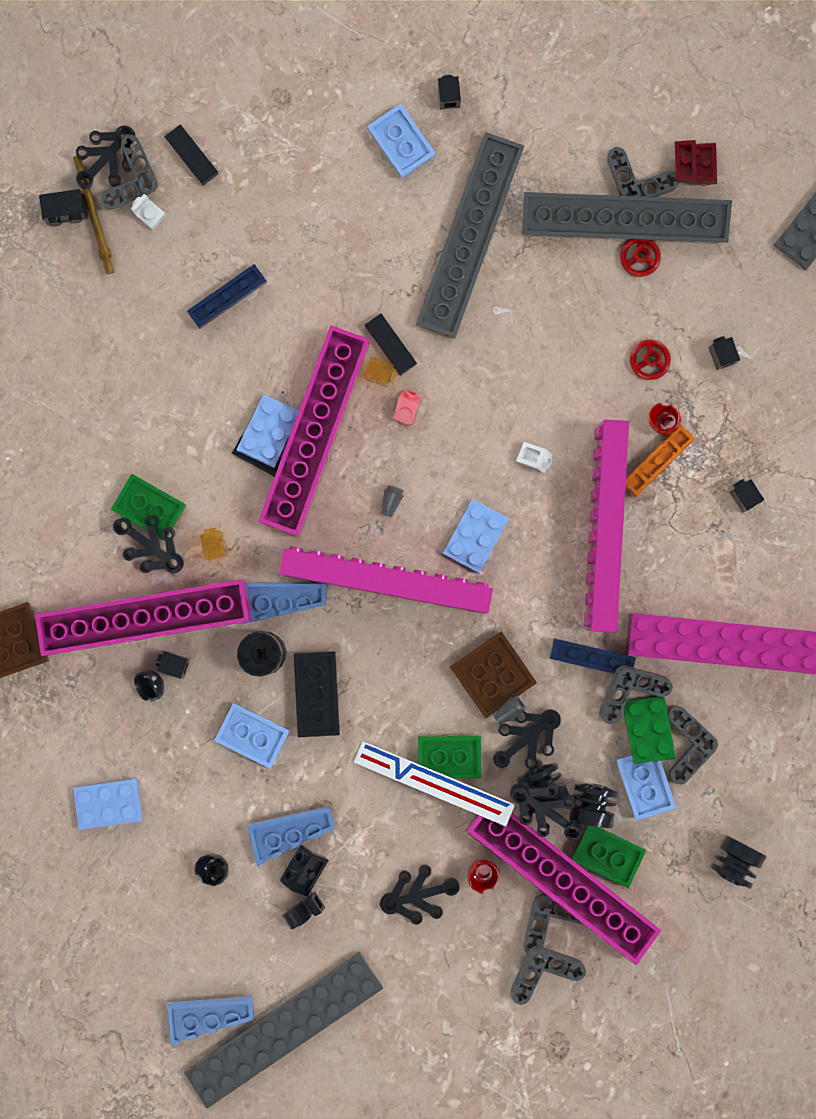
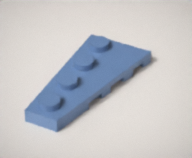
[242,583,326,625]
[248,806,335,866]
[167,996,254,1046]

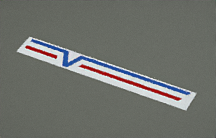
[354,741,515,826]

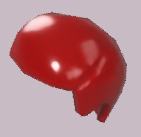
[648,403,682,435]
[468,859,500,894]

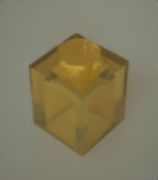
[364,357,397,388]
[200,528,228,560]

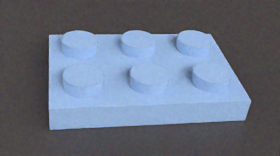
[367,104,436,179]
[237,394,299,468]
[443,499,509,573]
[214,703,290,769]
[616,755,676,821]
[73,778,143,830]

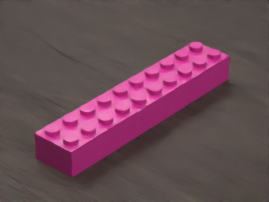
[258,325,370,537]
[583,419,629,633]
[279,546,493,614]
[35,579,253,656]
[625,613,816,674]
[465,813,662,965]

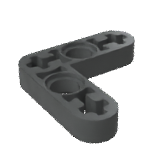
[101,135,158,210]
[607,147,679,197]
[599,665,673,724]
[667,706,718,785]
[523,894,583,953]
[510,946,586,1005]

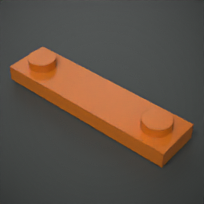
[626,424,695,497]

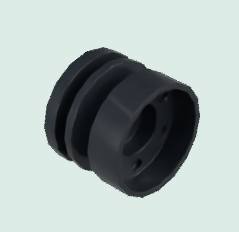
[237,631,287,677]
[516,763,569,813]
[569,783,618,828]
[710,835,767,889]

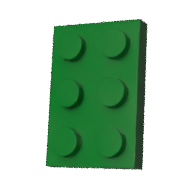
[111,474,187,540]
[623,697,676,765]
[418,736,482,779]
[571,825,647,889]

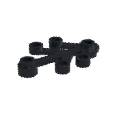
[76,125,136,189]
[113,515,184,574]
[493,709,561,769]
[510,782,582,840]
[380,864,460,925]

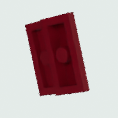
[675,140,717,185]

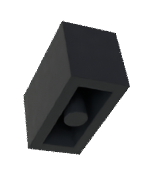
[39,189,88,226]

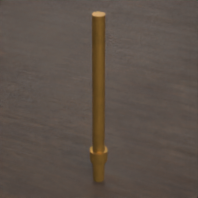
[73,156,114,274]

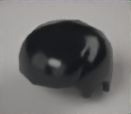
[134,670,165,702]
[194,853,229,886]

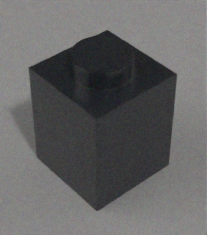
[438,75,461,110]
[709,336,741,370]
[729,479,765,513]
[156,651,190,679]

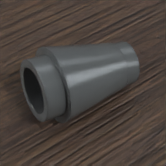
[381,485,404,517]
[493,696,526,725]

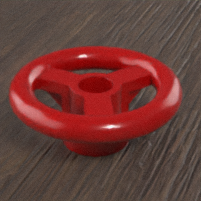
[620,239,661,277]
[630,339,671,380]

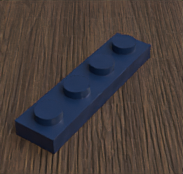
[187,264,267,329]
[549,638,636,677]

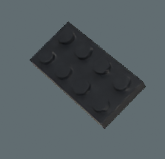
[294,651,340,738]

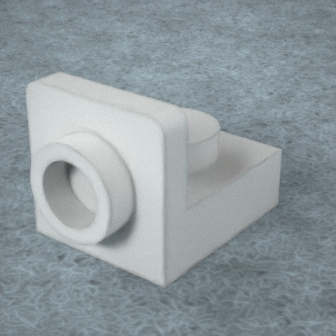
[131,194,166,230]
[516,442,552,473]

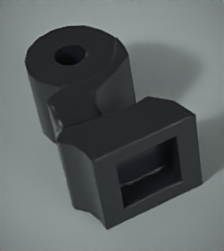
[282,892,325,930]

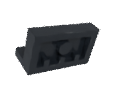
[280,845,329,897]

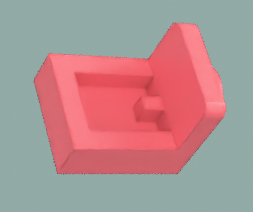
[393,390,422,426]

